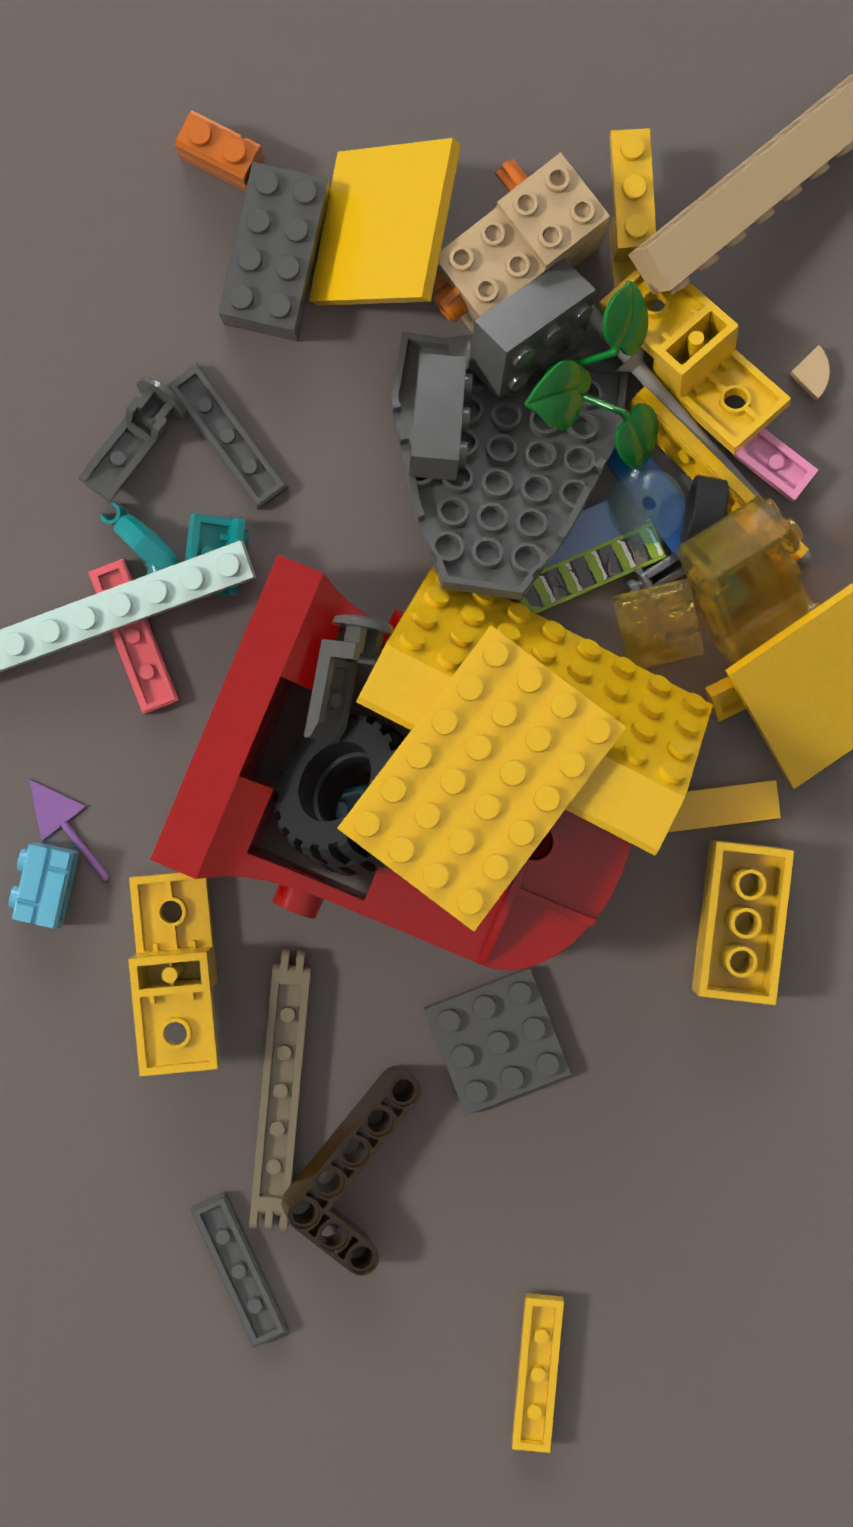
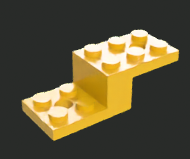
[599,269,791,455]
[128,872,220,1076]

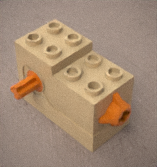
[434,152,610,333]

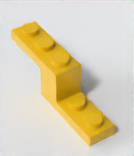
[609,128,656,311]

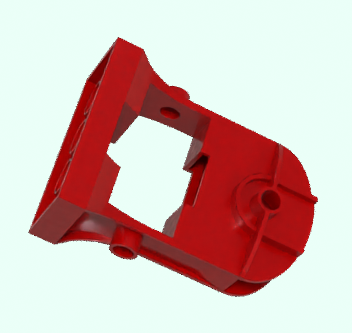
[150,554,631,971]

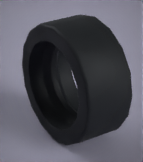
[680,475,729,553]

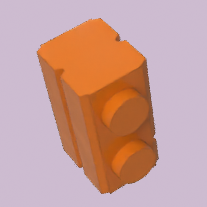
[174,110,265,192]

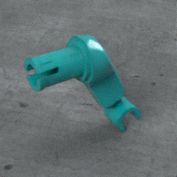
[100,501,179,575]

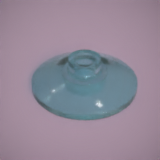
[609,468,685,544]

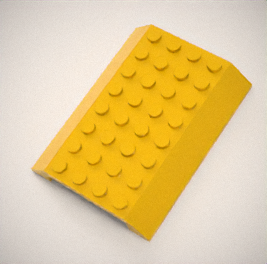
[356,566,713,855]

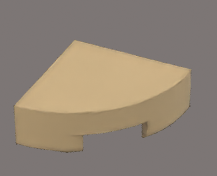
[789,345,830,401]

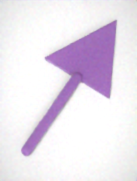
[29,779,110,881]

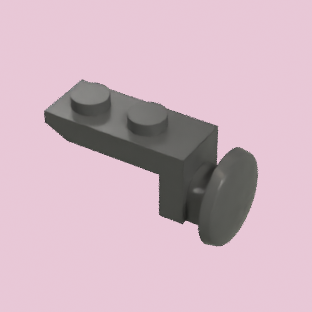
[79,377,187,503]
[304,614,393,744]

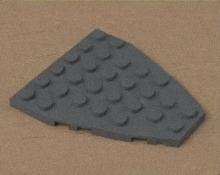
[391,332,628,600]

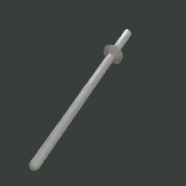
[588,304,811,564]

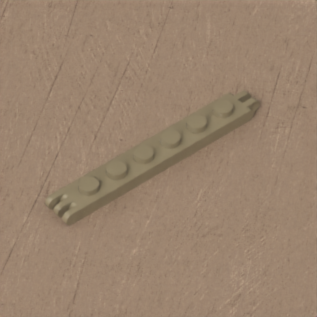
[249,949,312,1232]

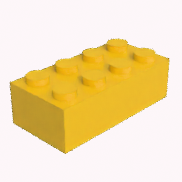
[691,839,794,1005]

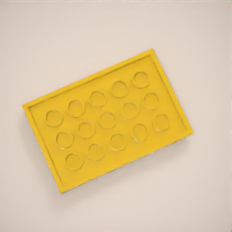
[337,626,626,931]

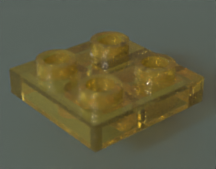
[612,578,705,668]

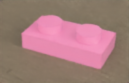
[732,428,818,502]

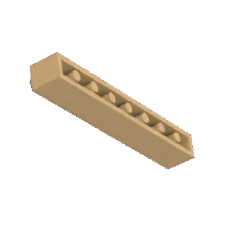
[628,74,853,295]

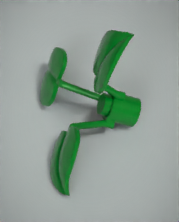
[524,280,658,470]

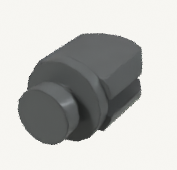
[626,553,686,602]

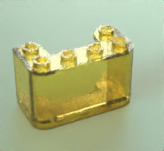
[676,496,822,665]

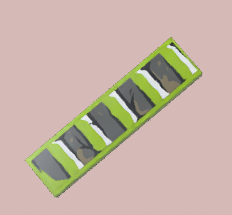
[518,522,666,614]

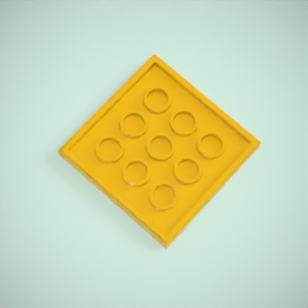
[309,138,461,306]
[725,583,853,789]

